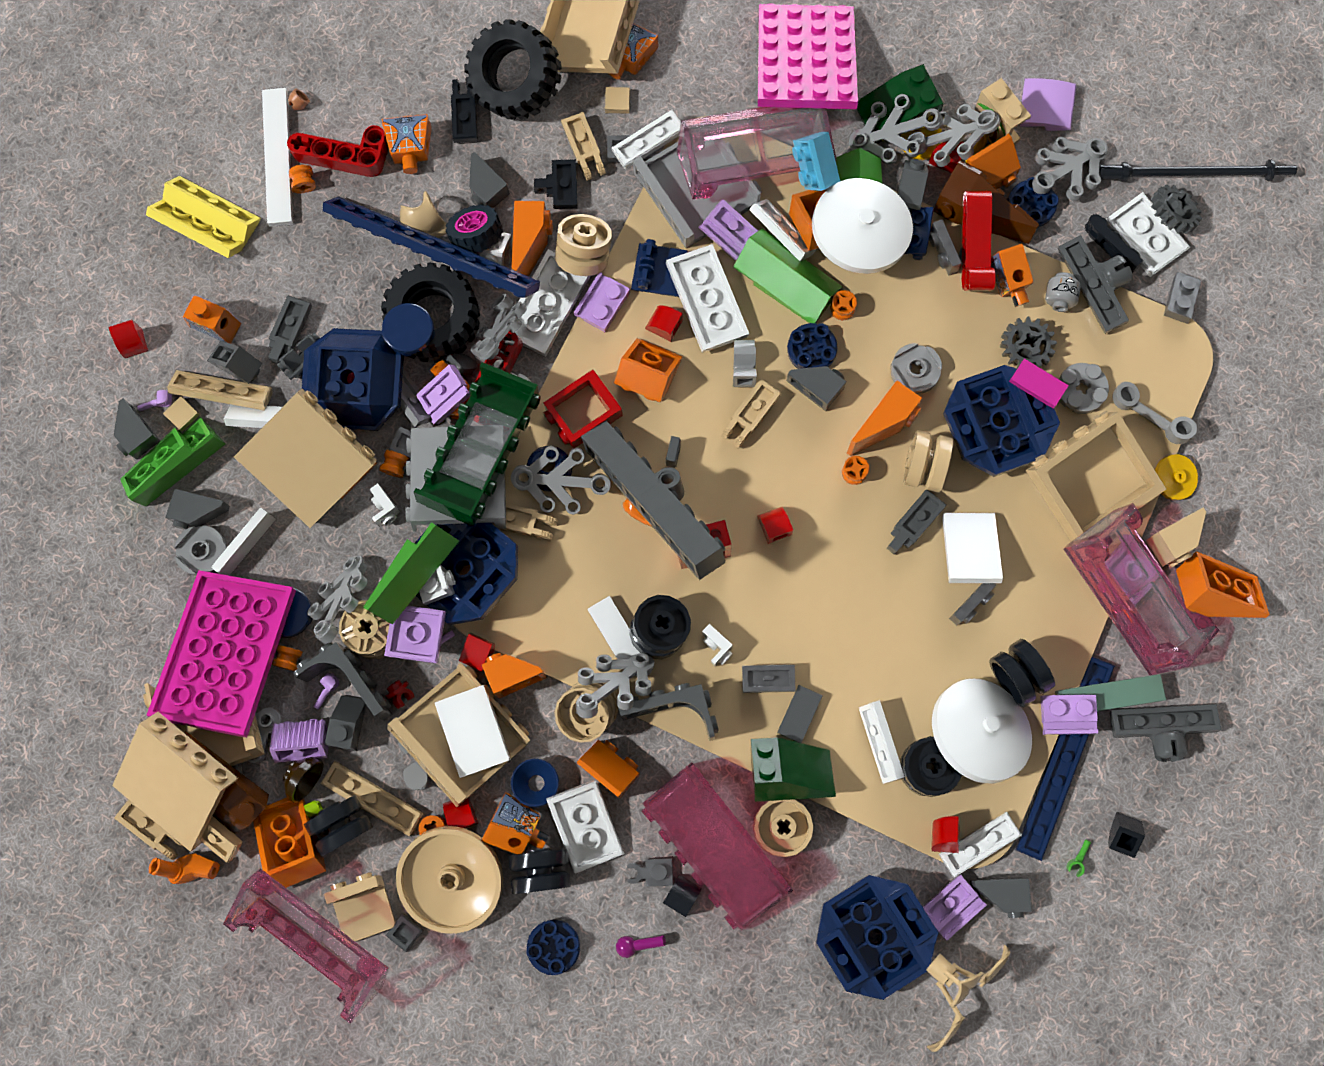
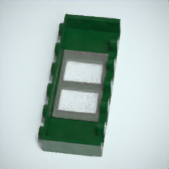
[414,362,541,526]

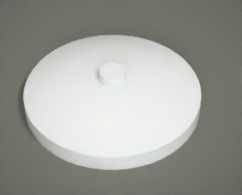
[812,178,913,274]
[932,679,1032,784]

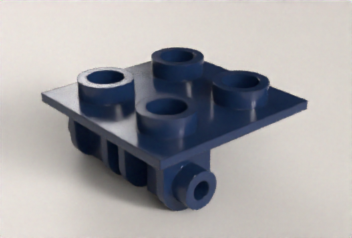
[904,207,934,260]
[631,239,688,297]

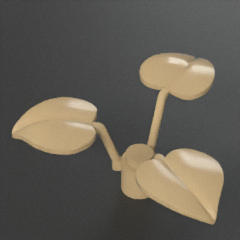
[926,945,1010,1052]

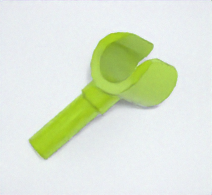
[304,800,323,818]

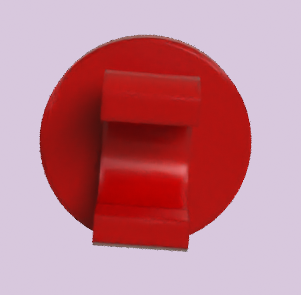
[385,680,414,709]

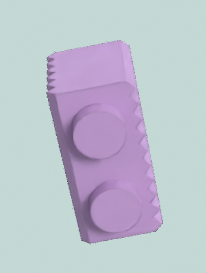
[270,719,328,763]

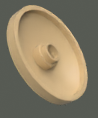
[396,826,503,934]

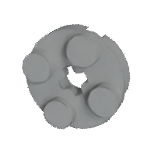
[890,343,942,394]
[1059,363,1109,414]
[175,526,228,576]

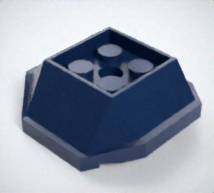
[302,328,404,431]
[943,365,1060,477]
[414,522,518,625]
[816,875,938,1000]

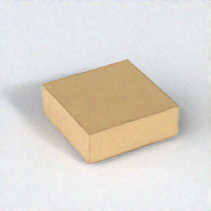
[605,87,630,113]
[163,397,200,432]

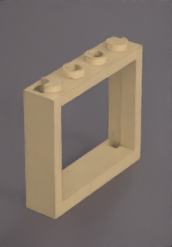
[1026,411,1166,548]

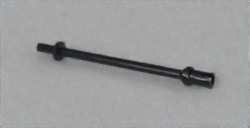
[1099,159,1297,182]

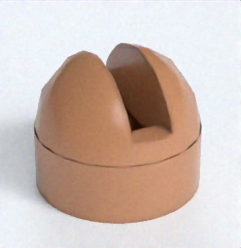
[288,89,310,111]

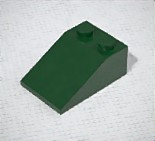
[857,64,944,143]
[751,737,836,802]

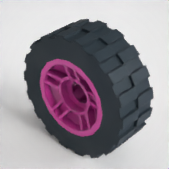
[445,205,503,253]

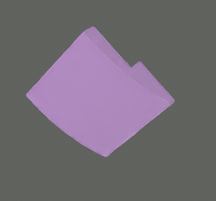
[1020,78,1076,131]

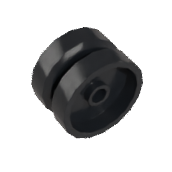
[629,595,691,659]
[989,638,1056,708]
[900,736,962,797]
[304,795,373,857]
[508,848,571,894]

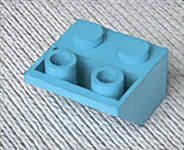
[792,132,840,191]

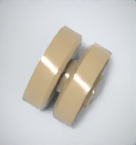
[555,214,612,276]
[904,430,953,493]
[753,799,813,857]

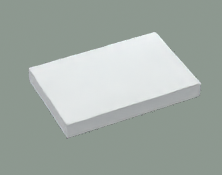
[1106,192,1190,278]
[942,513,1003,583]
[435,685,511,778]
[546,779,624,874]

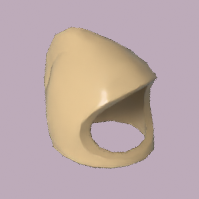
[400,191,447,238]

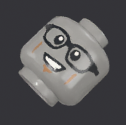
[1045,272,1081,312]

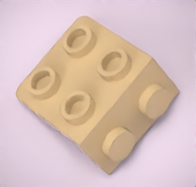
[324,872,396,943]

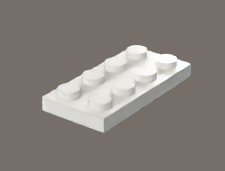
[666,244,749,353]
[515,249,590,357]

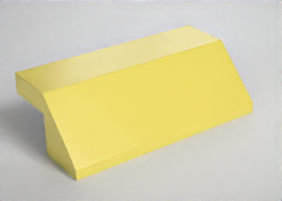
[146,176,261,258]

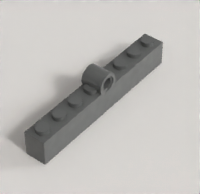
[581,421,726,580]

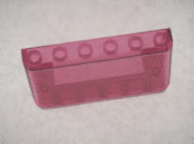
[641,762,793,931]

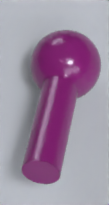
[616,935,666,958]

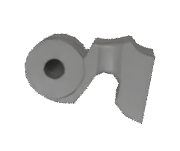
[733,340,757,387]
[398,743,431,790]

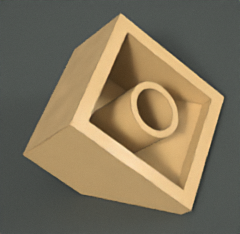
[1144,507,1206,568]

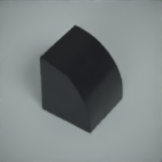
[1108,812,1145,858]
[663,874,702,917]

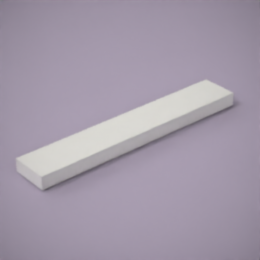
[262,88,294,227]

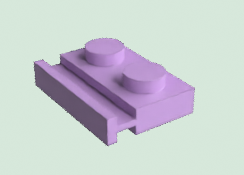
[698,199,758,260]
[574,272,630,332]
[416,364,470,424]
[1040,695,1098,735]
[923,875,987,941]

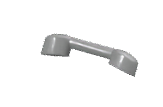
[1113,382,1197,444]

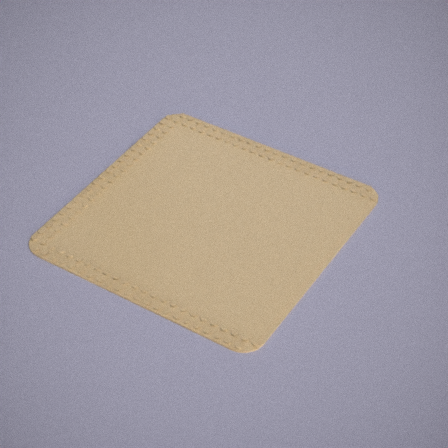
[454,116,1213,869]

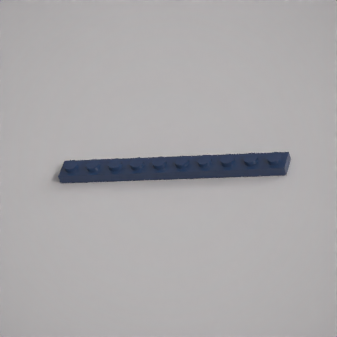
[322,196,540,298]

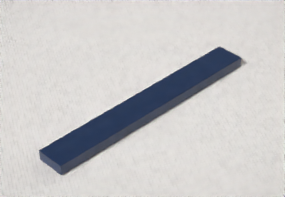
[1015,657,1115,861]

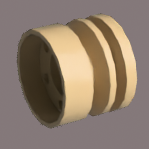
[339,600,390,659]
[554,683,619,743]

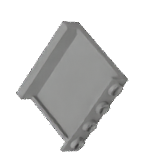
[633,117,762,248]
[405,425,506,532]

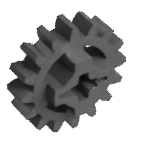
[1150,184,1202,234]
[1000,316,1057,369]

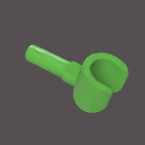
[1066,840,1091,877]

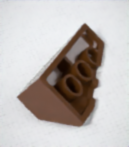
[933,160,1039,244]
[184,731,269,834]

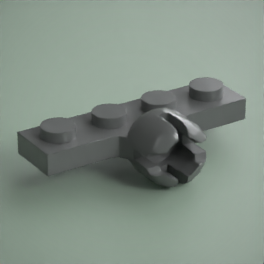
[1058,235,1133,334]
[1109,704,1222,762]

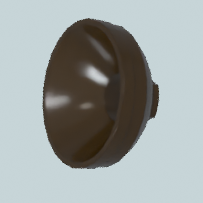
[283,757,324,803]

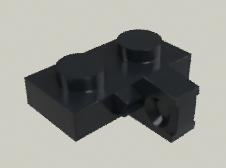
[534,159,578,209]

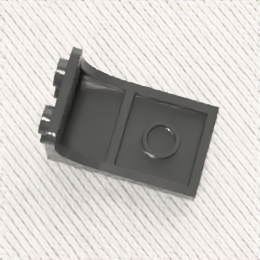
[293,642,393,721]
[619,683,719,741]

